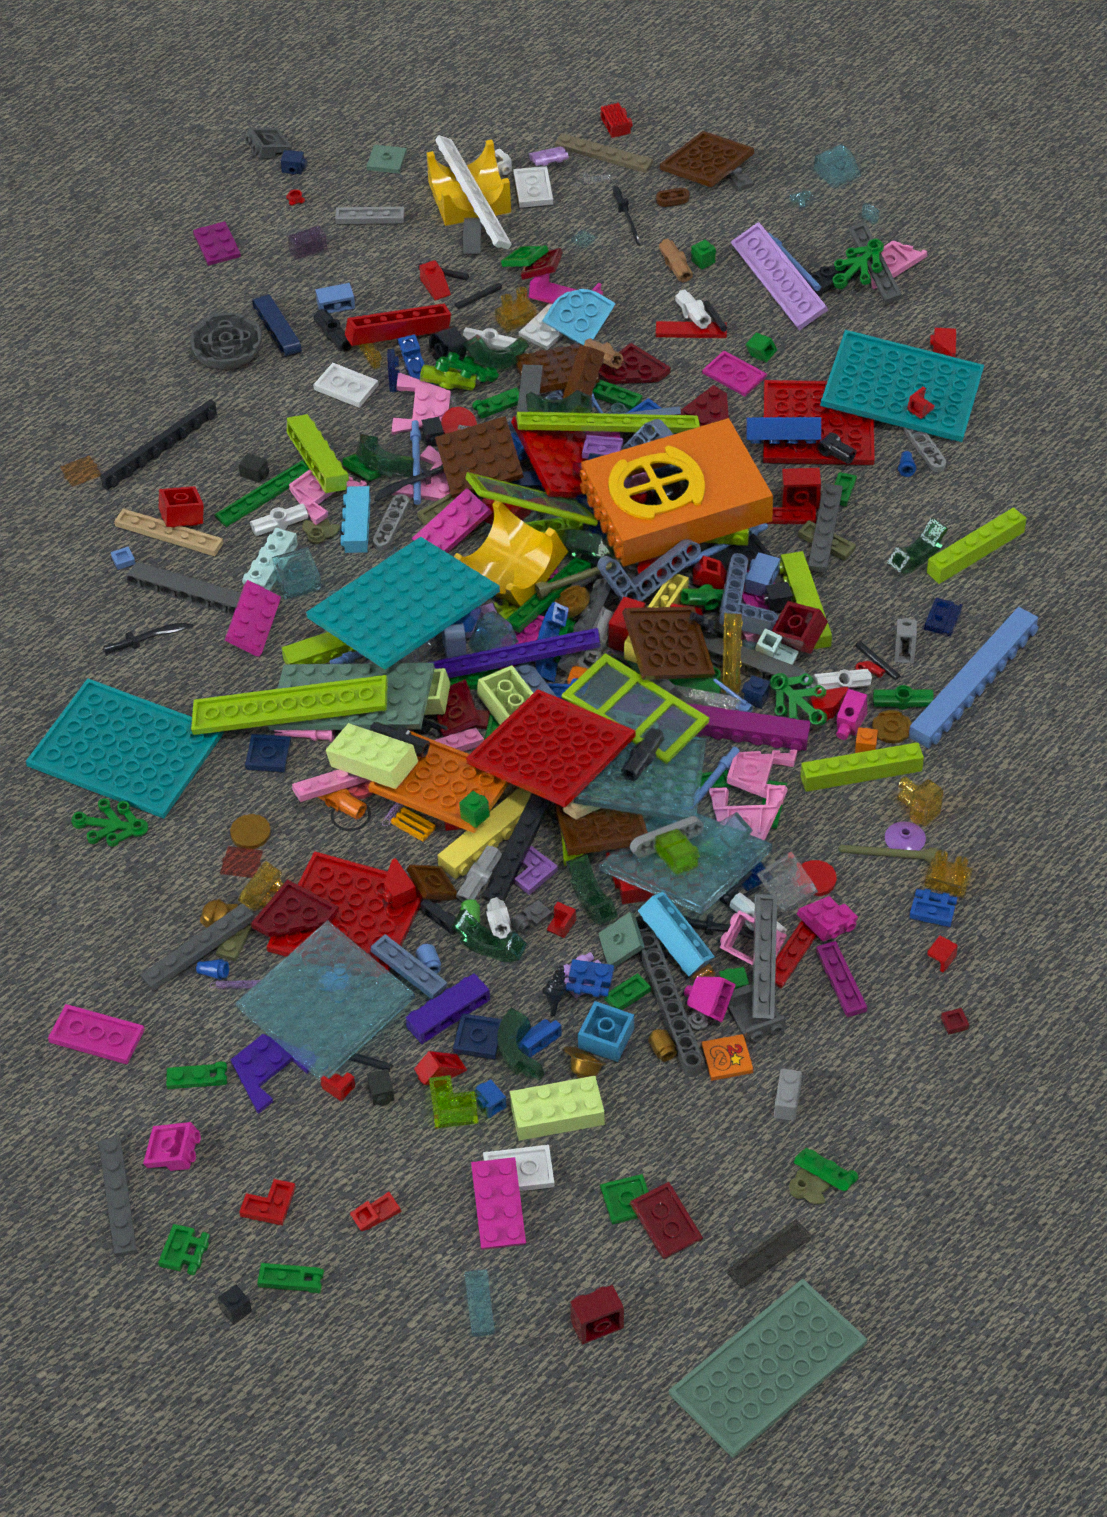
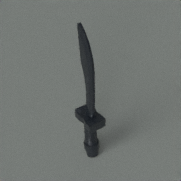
[612,186,640,246]
[374,464,445,501]
[103,623,194,653]
[684,915,754,940]

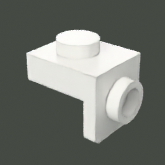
[495,149,512,176]

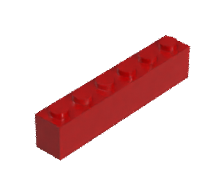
[345,303,452,346]

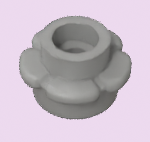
[688,1010,709,1030]

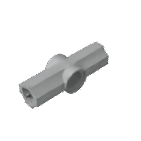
[456,845,502,902]

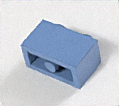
[315,283,355,313]
[744,552,780,596]

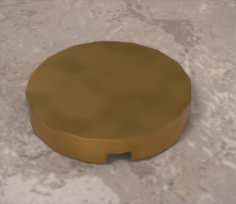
[555,585,590,619]
[872,710,912,744]
[230,814,271,850]

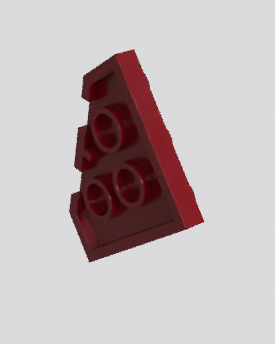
[598,343,671,384]
[677,385,729,427]
[251,879,339,937]

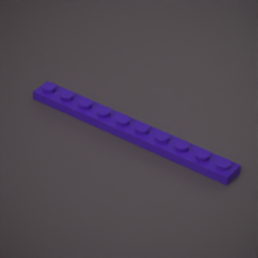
[428,628,601,678]

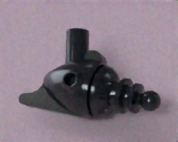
[542,965,568,1017]

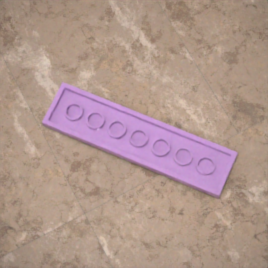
[731,222,828,331]

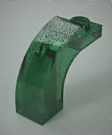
[463,334,529,369]
[526,390,593,413]
[356,434,414,477]
[887,517,949,574]
[561,529,615,559]
[566,854,618,925]
[452,909,528,962]
[497,1007,545,1081]

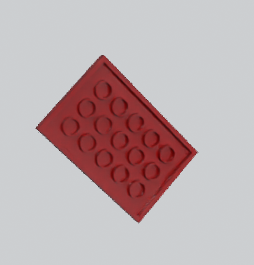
[511,416,588,498]

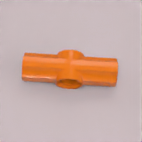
[318,788,367,819]

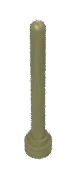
[535,560,622,598]
[838,845,938,864]

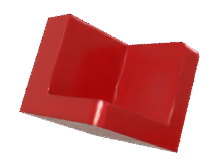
[907,387,934,419]
[547,902,576,938]
[927,935,958,973]
[320,1072,355,1102]

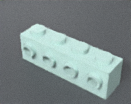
[242,528,298,591]

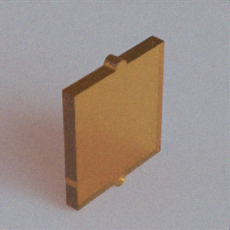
[60,455,101,487]

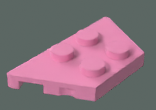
[868,241,927,289]

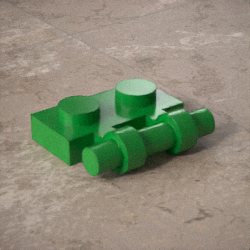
[158,1224,210,1275]

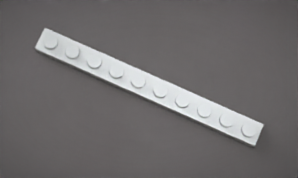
[435,135,512,249]

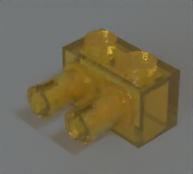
[495,287,536,333]
[897,776,944,827]
[924,850,973,898]
[238,861,284,911]

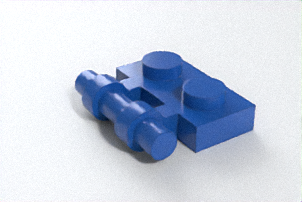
[909,888,958,927]
[566,959,614,997]

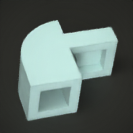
[755,628,799,665]

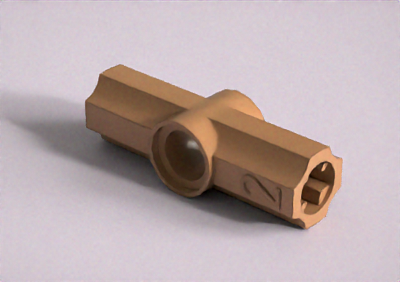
[659,239,693,282]
[584,338,624,369]

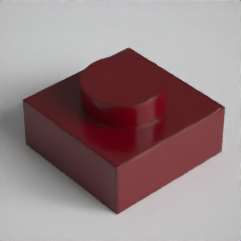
[941,1008,969,1035]

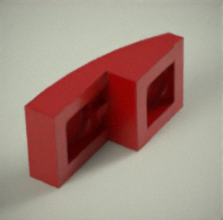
[350,1192,402,1232]

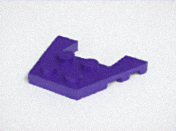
[231,1034,321,1114]

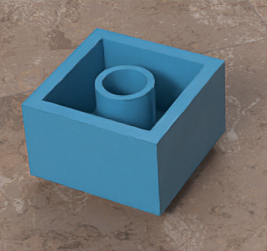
[578,1001,634,1062]

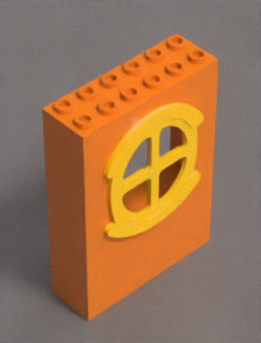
[580,418,773,567]

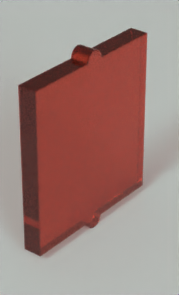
[220,846,263,878]

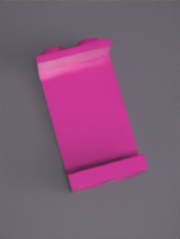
[529,273,603,304]

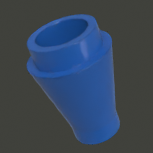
[898,451,916,477]
[196,959,229,980]

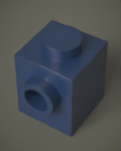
[281,150,307,175]
[742,675,770,709]

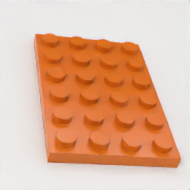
[368,731,509,833]

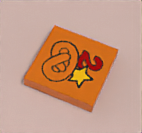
[701,1034,753,1081]

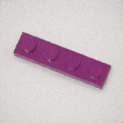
[816,941,867,1017]

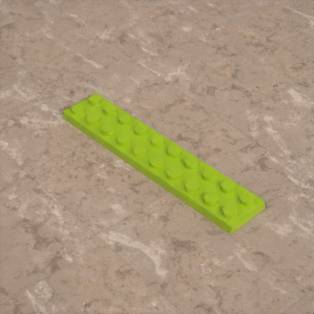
[191,675,388,735]

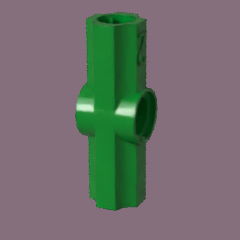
[680,584,724,610]
[873,685,934,710]

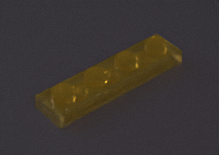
[722,613,743,693]

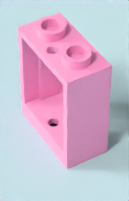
[719,910,787,965]

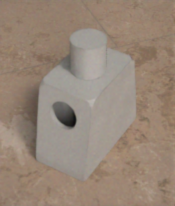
[894,618,917,663]

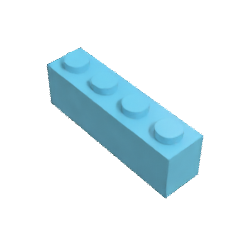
[341,486,371,553]
[638,891,715,976]

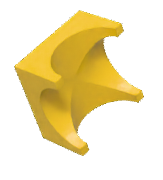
[427,140,511,226]
[454,500,568,608]

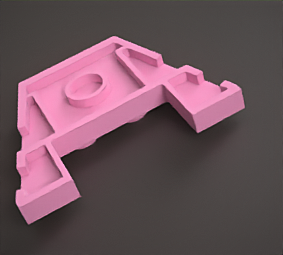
[392,373,451,435]
[392,446,450,501]
[289,470,367,525]
[727,750,797,805]
[709,785,787,845]

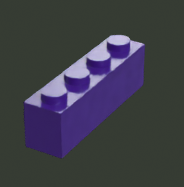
[406,973,490,1044]

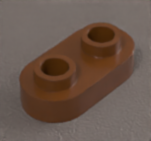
[656,188,690,207]

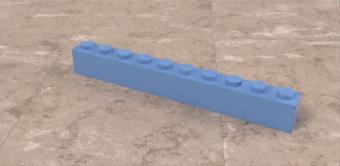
[909,607,1038,749]

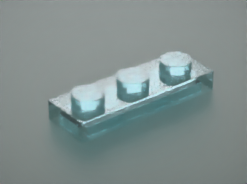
[465,1269,495,1337]

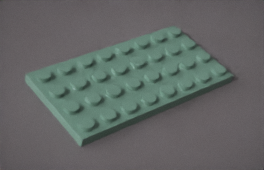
[267,663,435,730]
[669,1279,868,1458]

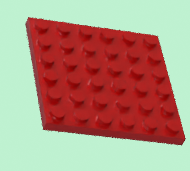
[763,380,875,465]
[466,689,636,808]
[266,851,424,985]

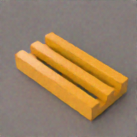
[391,807,436,842]

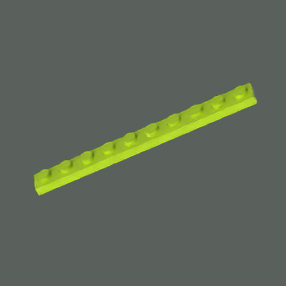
[516,412,700,433]

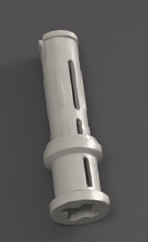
[584,610,613,663]

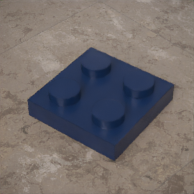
[245,734,291,772]
[453,1013,504,1060]

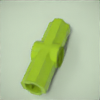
[420,364,476,391]

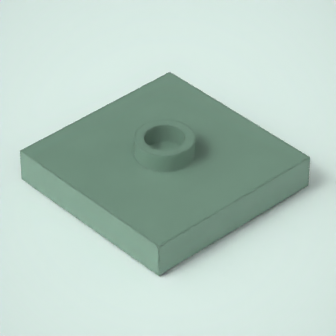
[367,145,407,174]
[598,912,645,968]

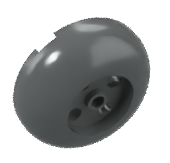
[190,312,262,370]

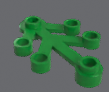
[833,239,884,290]
[435,352,499,382]
[770,673,827,726]
[71,798,148,847]

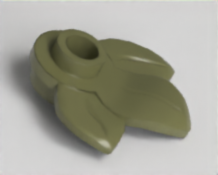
[302,518,340,544]
[789,1168,831,1204]

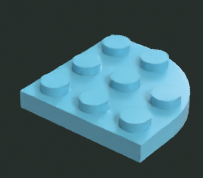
[542,289,616,345]

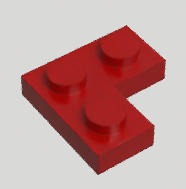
[239,1179,296,1226]

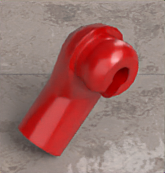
[855,661,885,678]

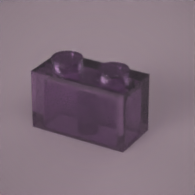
[288,225,327,260]

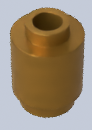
[648,1029,677,1062]

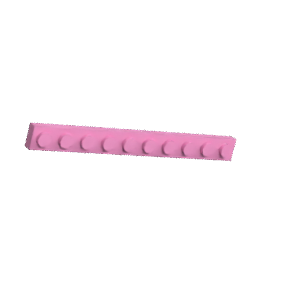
[292,727,484,802]

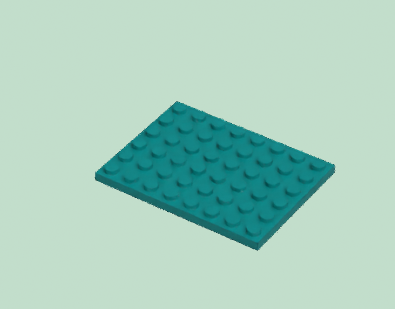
[820,330,984,442]
[306,537,500,670]
[26,678,224,819]

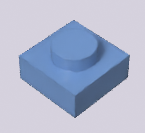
[111,547,135,570]

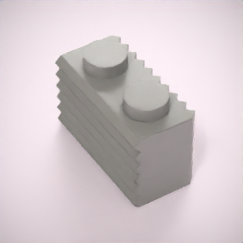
[774,1069,802,1121]

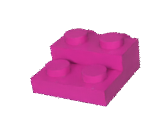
[797,896,858,942]
[143,1122,201,1171]

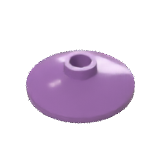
[885,822,926,851]

